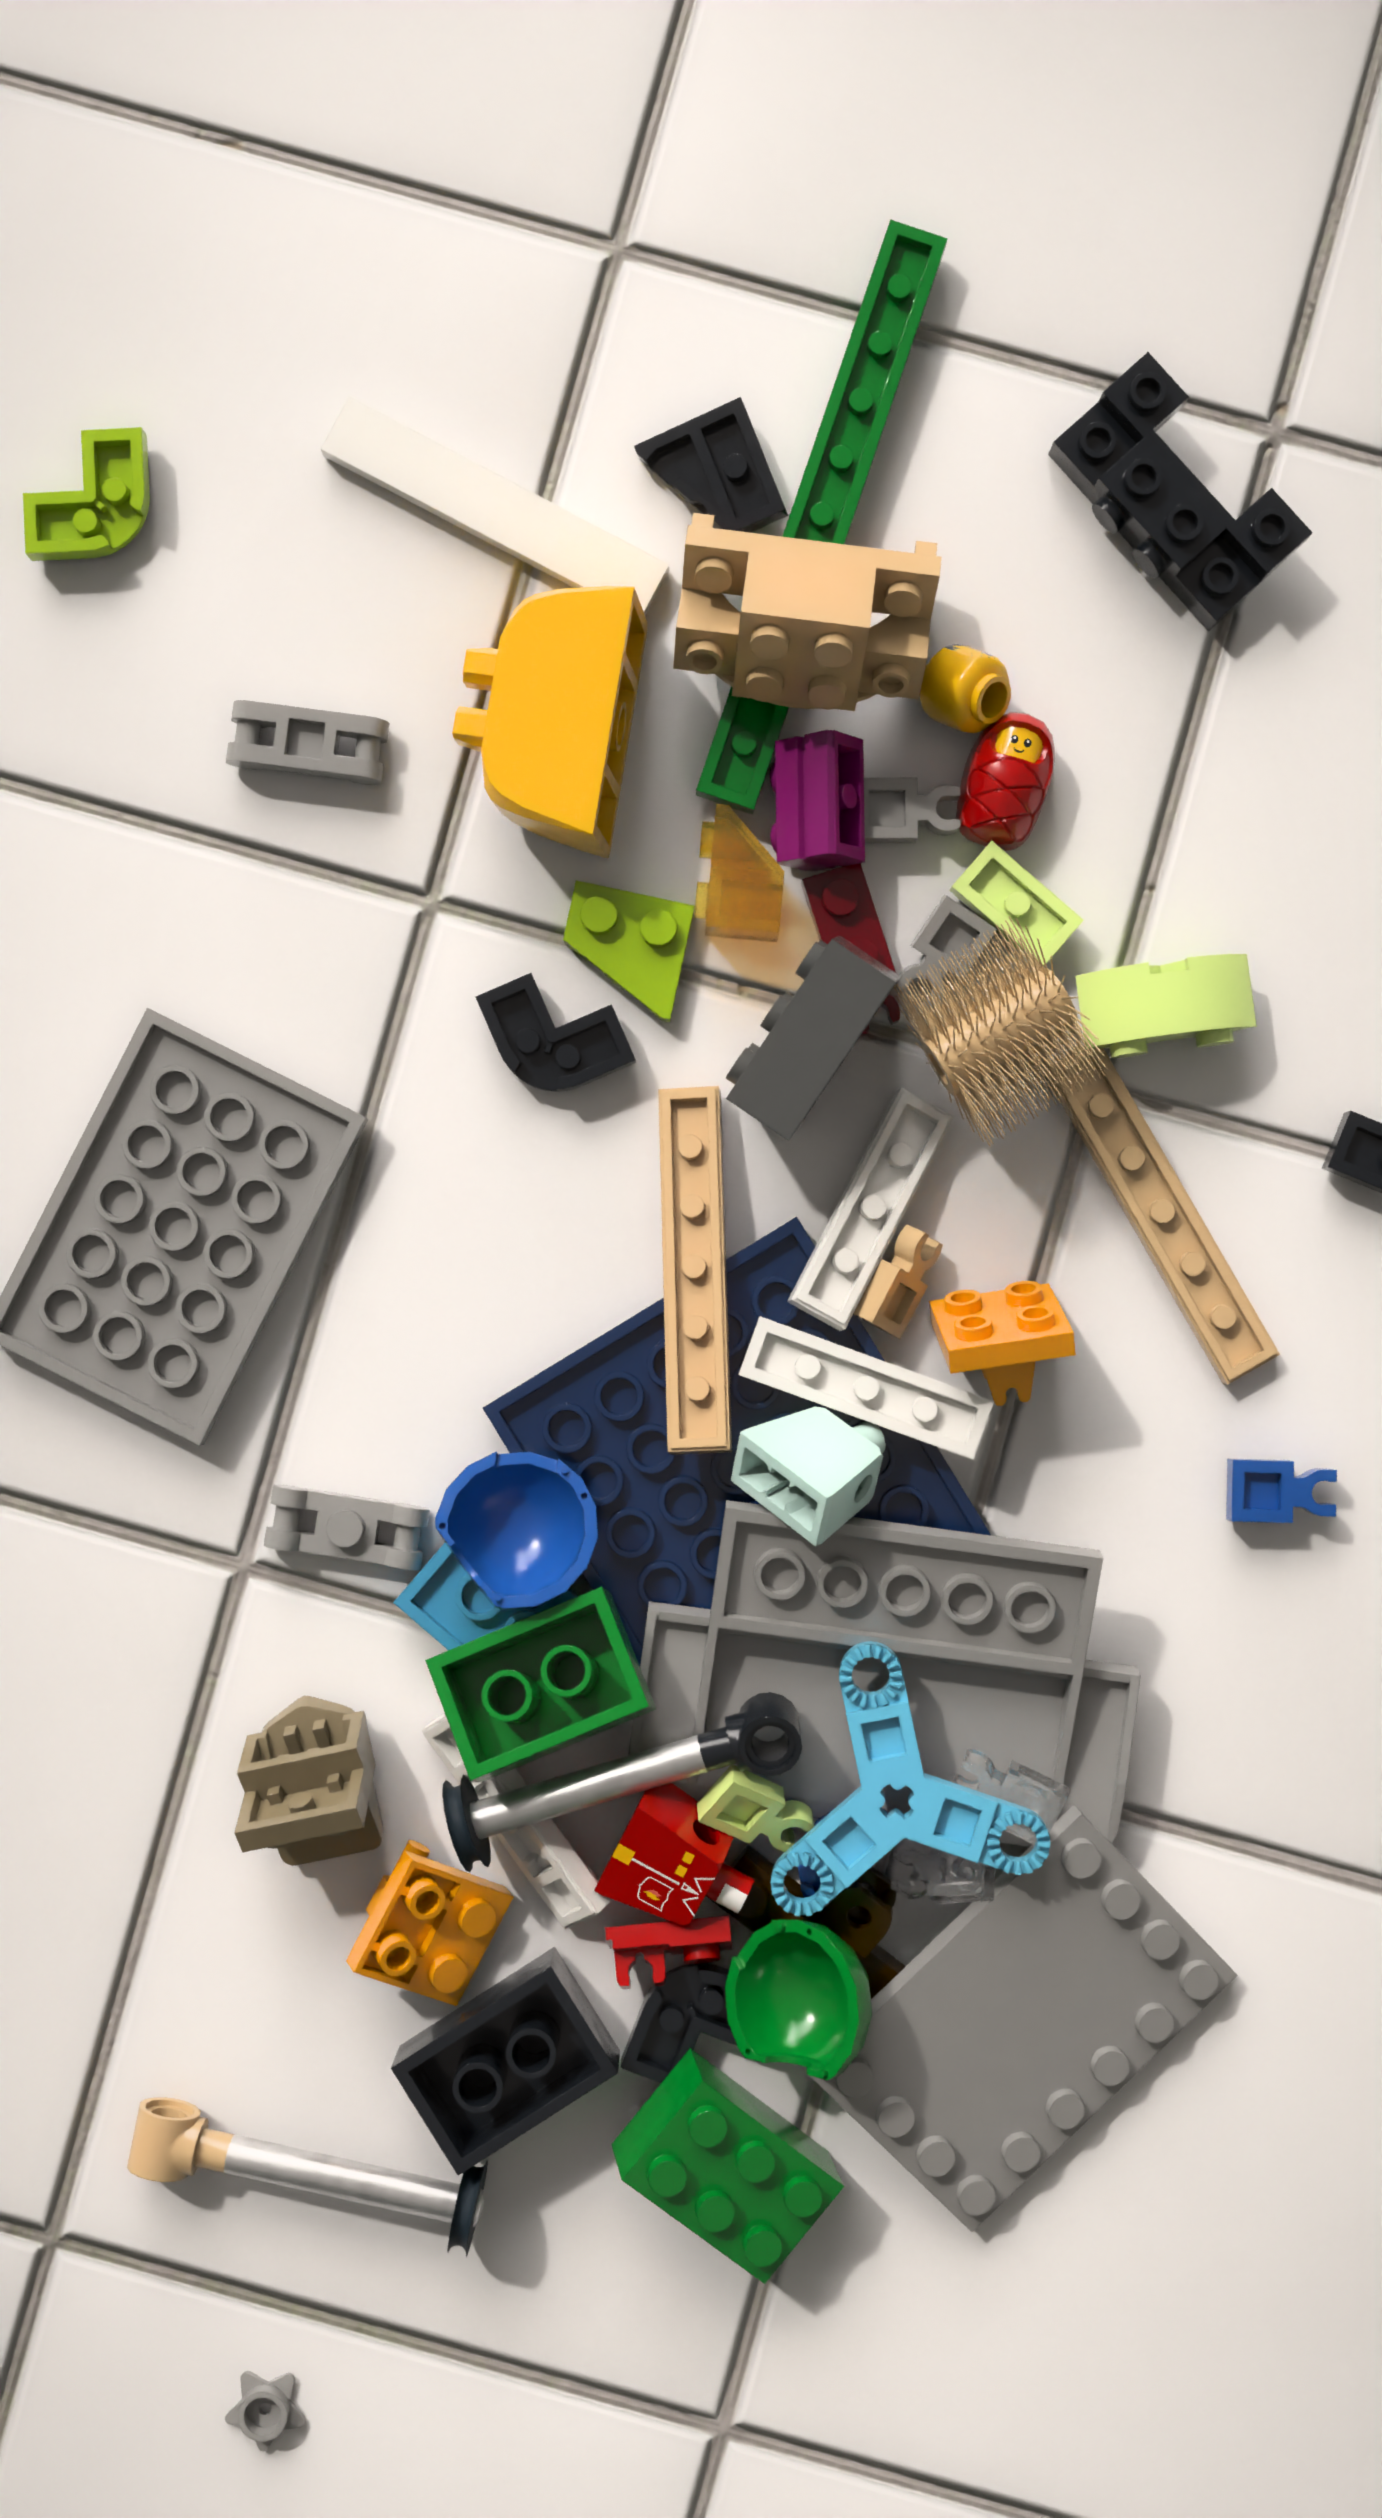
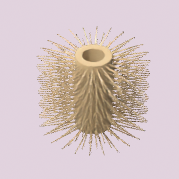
[894,916,1107,1146]

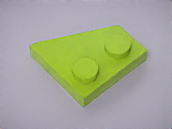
[563,880,695,1022]

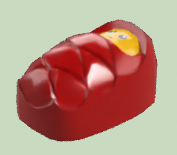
[956,712,1055,851]

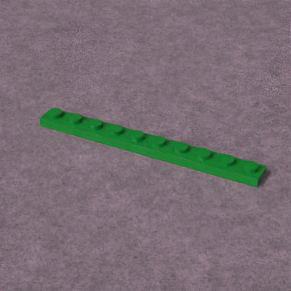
[696,219,948,815]

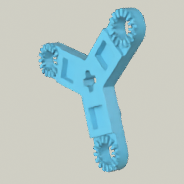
[770,1641,1051,1917]

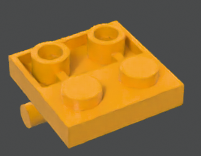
[346,1840,514,2006]

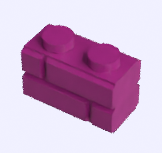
[770,730,865,871]

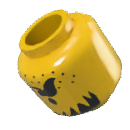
[919,644,1011,733]

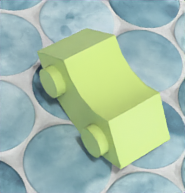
[1075,954,1257,1058]

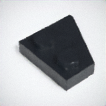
[634,397,788,533]

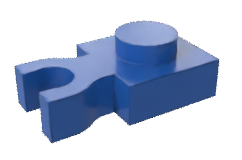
[1226,1459,1337,1523]

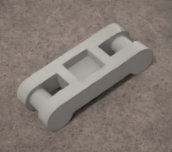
[226,700,390,785]
[264,1485,430,1570]

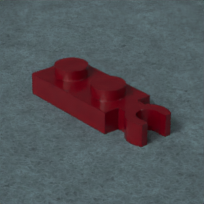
[801,863,900,1034]

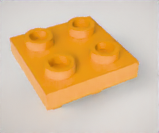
[929,1281,1076,1406]

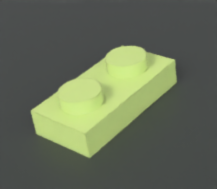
[949,841,1084,966]

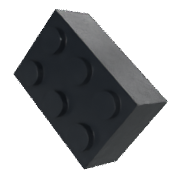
[391,1947,620,2176]

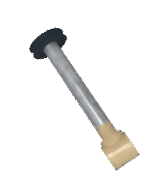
[127,2097,488,2257]

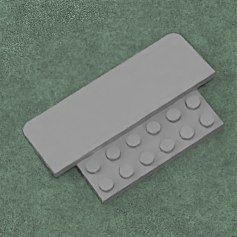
[628,1500,1141,1847]

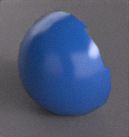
[435,1451,598,1610]

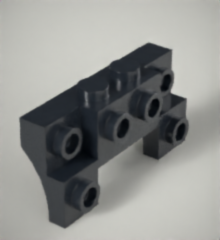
[1048,352,1313,631]

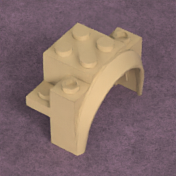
[673,513,942,711]

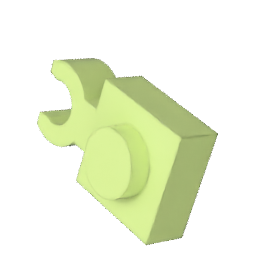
[697,1765,814,1852]

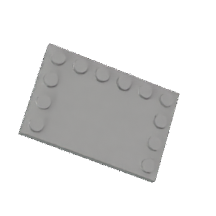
[0,1008,369,1446]
[806,1805,1238,2232]

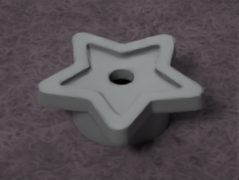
[225,2371,305,2451]

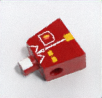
[594,1783,755,1925]

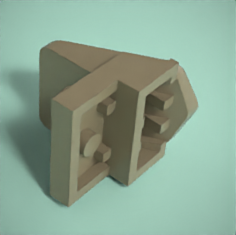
[234,1695,383,1866]

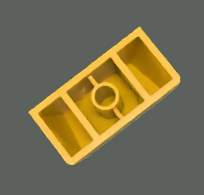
[452,586,647,859]

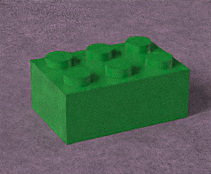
[425,1587,656,1782]
[611,2048,845,2284]

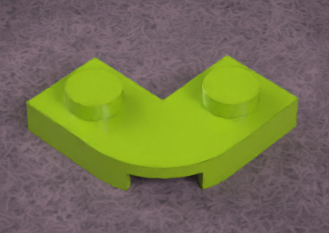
[23,427,150,561]

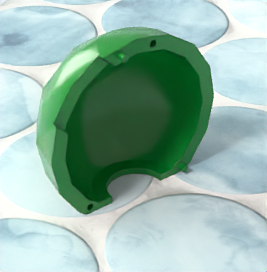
[725,1919,872,2080]

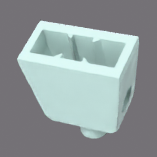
[731,1407,886,1547]

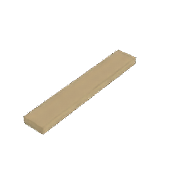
[1044,1046,1280,1385]
[658,1086,732,1455]

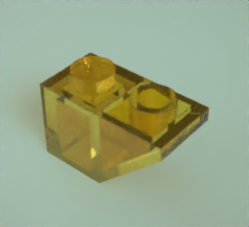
[694,804,785,942]

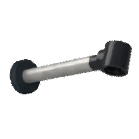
[442,1692,802,1872]

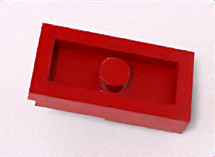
[605,1915,732,1989]

